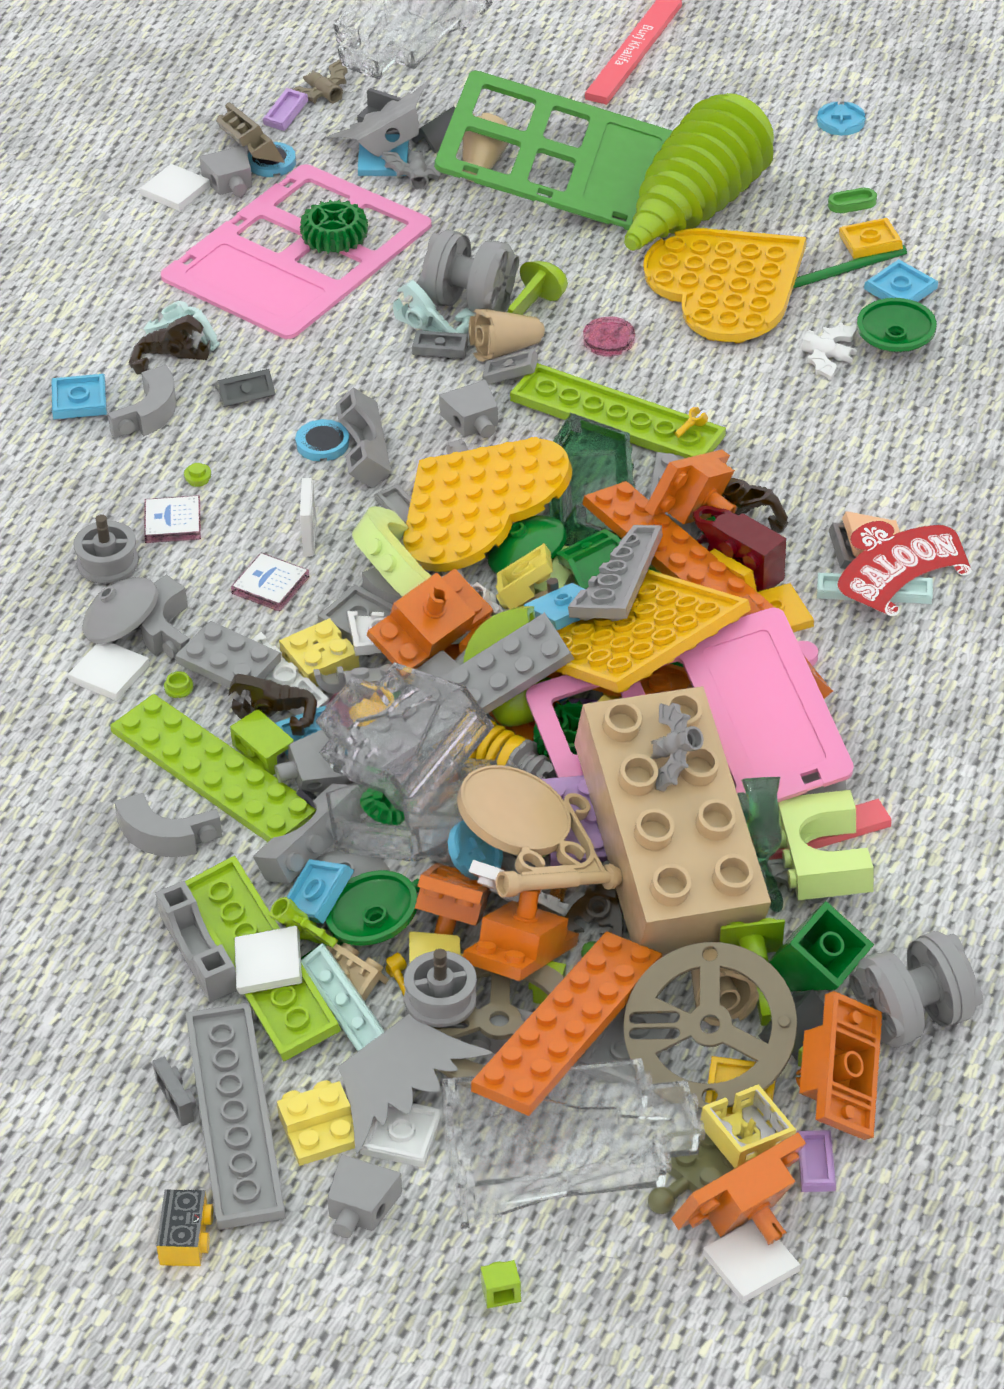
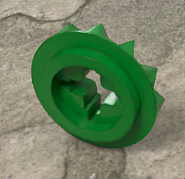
[360,786,408,826]

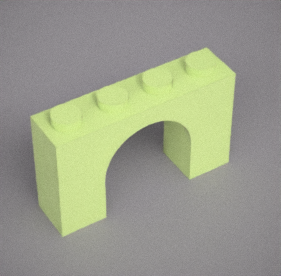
[772,790,874,900]

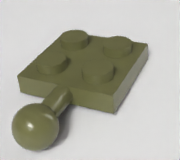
[648,1129,735,1214]

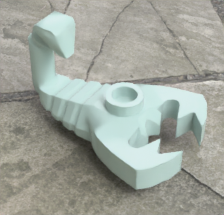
[393,280,474,334]
[144,301,220,352]

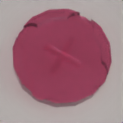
[583,316,635,356]

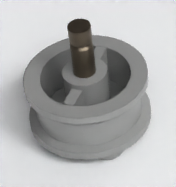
[73,514,139,583]
[404,949,477,1027]

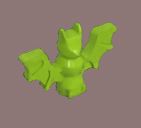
[269,897,338,948]

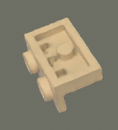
[326,943,389,1001]

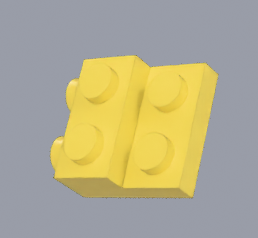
[495,543,553,609]
[277,1080,355,1166]

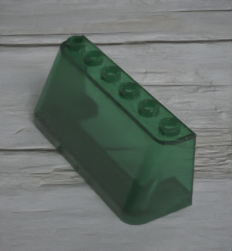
[549,412,635,547]

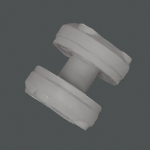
[418,229,520,312]
[849,931,983,1048]

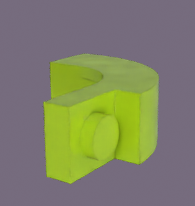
[463,606,535,663]

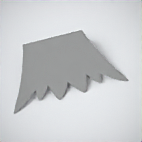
[325,77,433,157]
[338,1014,493,1154]

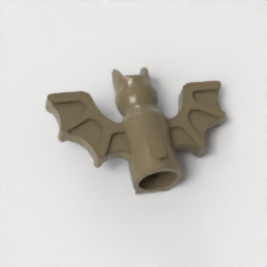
[292,60,348,104]

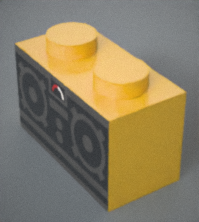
[156,1189,213,1266]

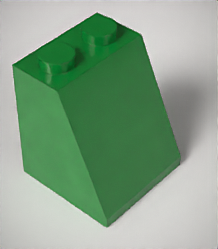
[769,901,874,992]

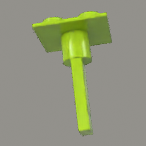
[719,918,785,1026]

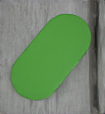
[828,187,877,213]

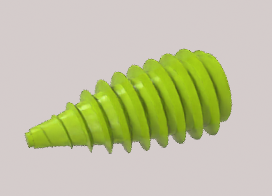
[624,93,774,251]

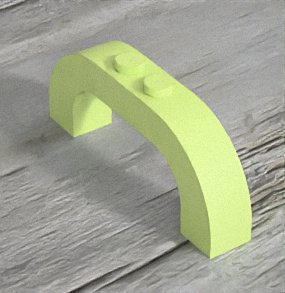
[352,506,431,597]

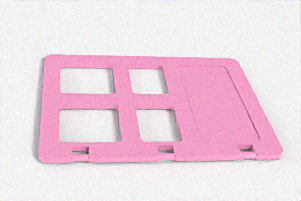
[161,164,432,339]
[526,608,854,814]

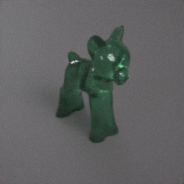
[737,777,783,912]

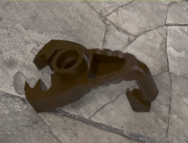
[129,315,211,375]
[710,478,788,533]
[228,674,317,736]
[565,860,623,942]

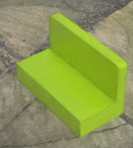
[230,710,294,775]

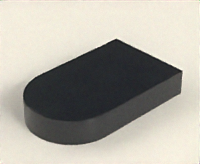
[296,789,317,810]

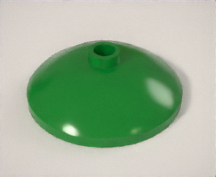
[857,298,937,353]
[487,515,567,575]
[326,870,418,946]

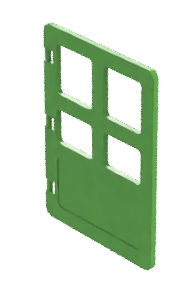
[434,70,672,230]

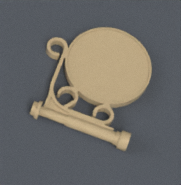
[457,765,622,898]

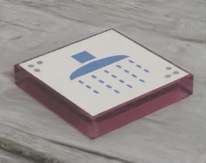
[144,495,201,543]
[231,552,310,612]

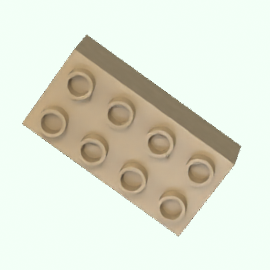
[574,686,771,955]

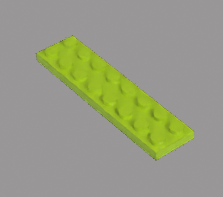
[510,363,726,458]
[110,693,316,842]
[185,855,341,1062]

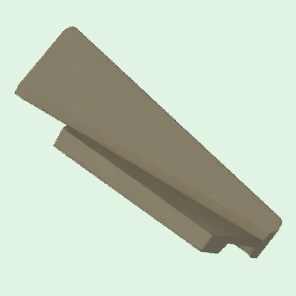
[216,102,285,163]

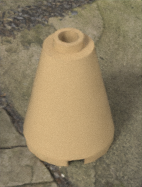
[462,113,509,182]
[468,309,545,361]
[691,948,759,1026]

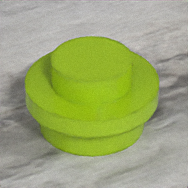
[184,463,212,487]
[164,671,194,698]

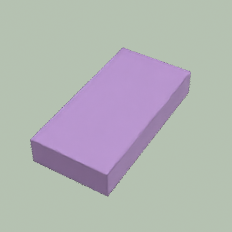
[263,88,308,131]
[797,1130,836,1192]

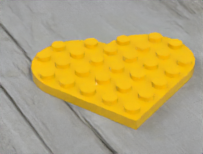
[643,228,807,343]
[403,437,572,572]

